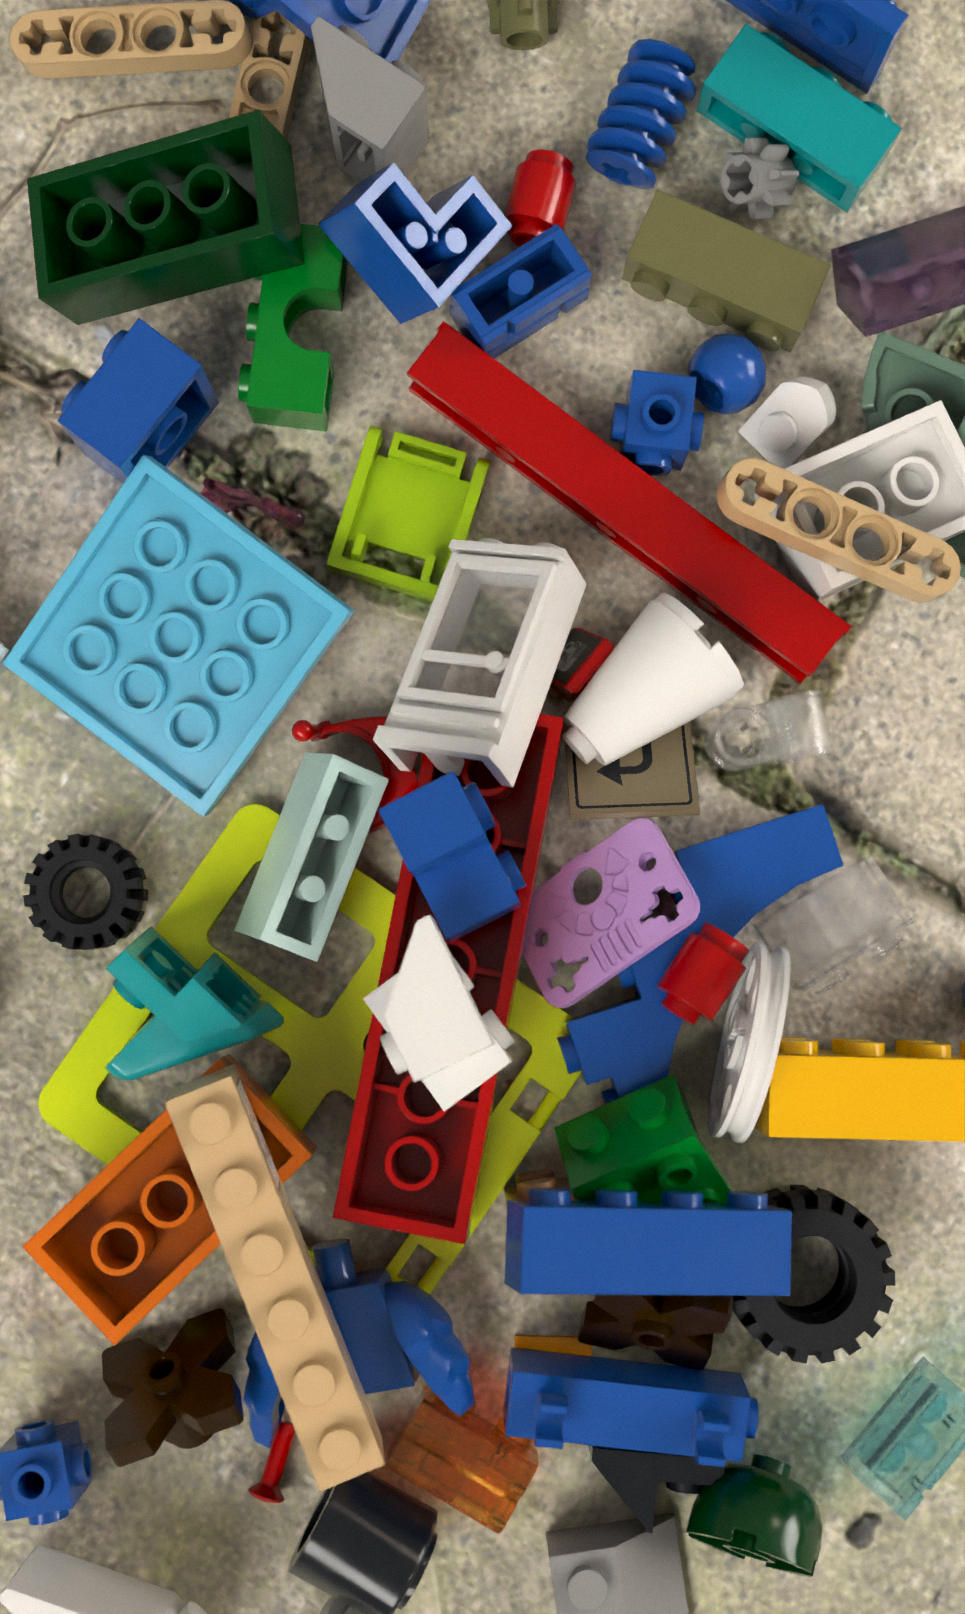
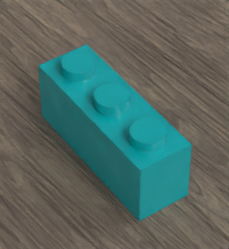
[696,24,902,213]

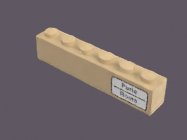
[164,1064,385,1492]

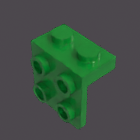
[554,1074,733,1203]

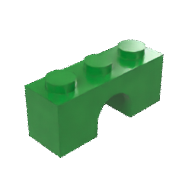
[238,224,348,432]

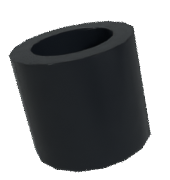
[287,1472,438,1614]

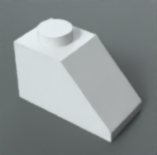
[380,915,495,1082]

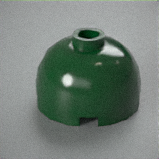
[686,1454,823,1577]

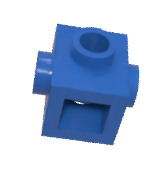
[610,370,704,476]
[0,1419,92,1525]

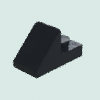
[588,1445,725,1533]

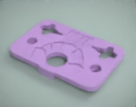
[522,818,700,1008]

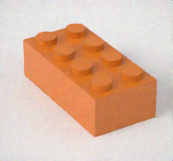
[22,1054,318,1346]

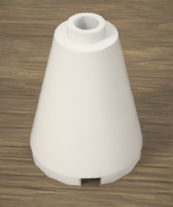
[562,592,744,766]

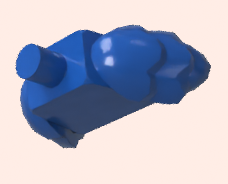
[243,1238,476,1448]

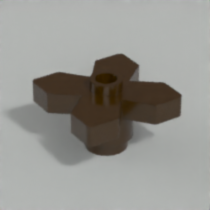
[578,1295,734,1370]
[102,1308,244,1467]

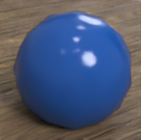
[688,333,767,414]

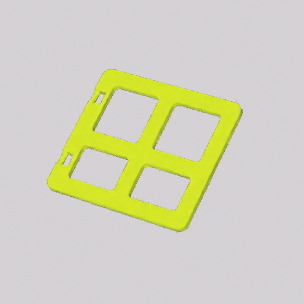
[38,804,581,1294]

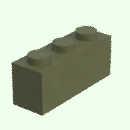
[622,189,831,353]

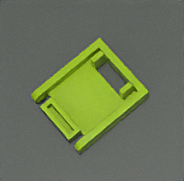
[326,425,491,602]

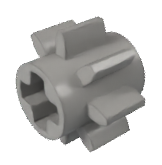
[719,138,799,220]

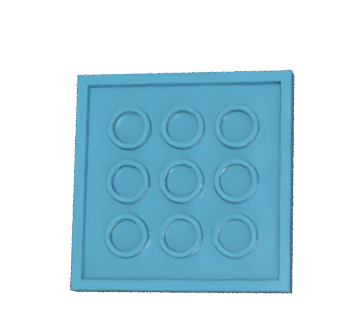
[2,455,355,817]

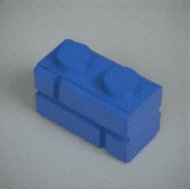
[450,224,592,359]

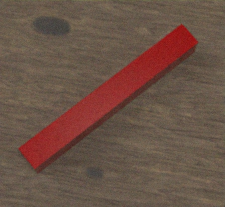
[407,321,852,684]

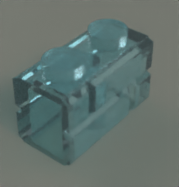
[841,1356,965,1520]

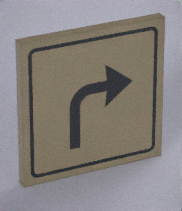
[563,712,700,820]

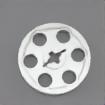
[708,941,790,1144]

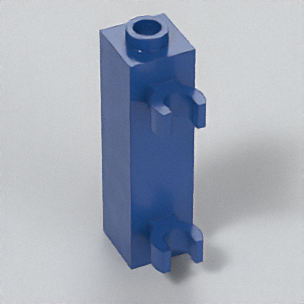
[503,1347,758,1467]

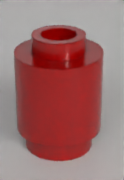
[504,149,576,247]
[657,923,749,1026]

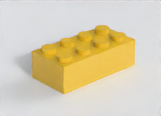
[754,1036,965,1142]

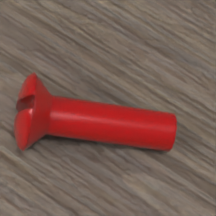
[248,1420,296,1503]

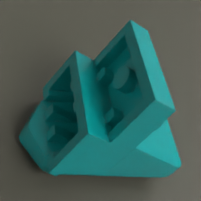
[105,926,284,1080]

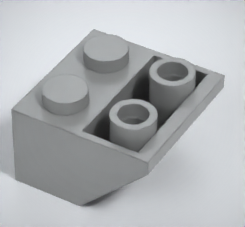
[311,16,429,182]

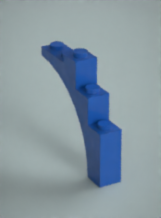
[557,804,844,1104]

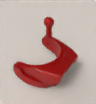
[292,716,418,835]

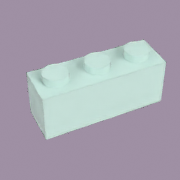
[234,752,389,962]

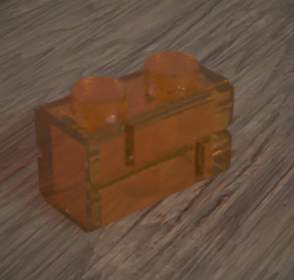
[385,1384,539,1534]

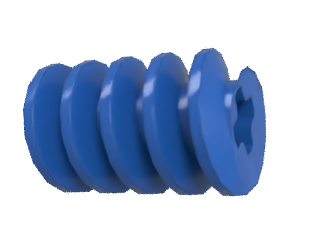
[586,39,697,190]

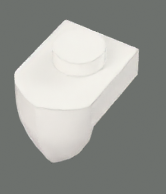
[738,376,836,469]

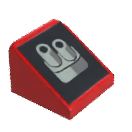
[550,628,614,702]

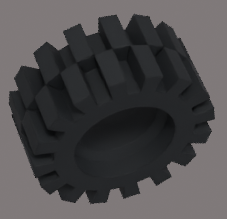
[23,834,148,950]

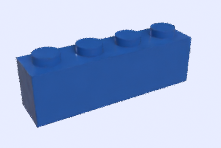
[504,1187,792,1296]

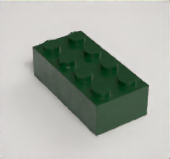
[27,109,305,325]

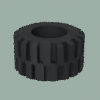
[732,1185,895,1364]

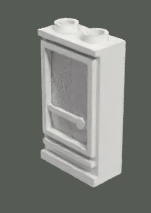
[373,538,587,787]

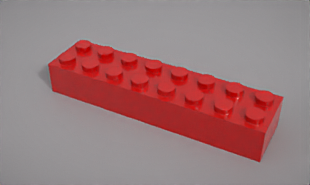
[332,714,564,1244]

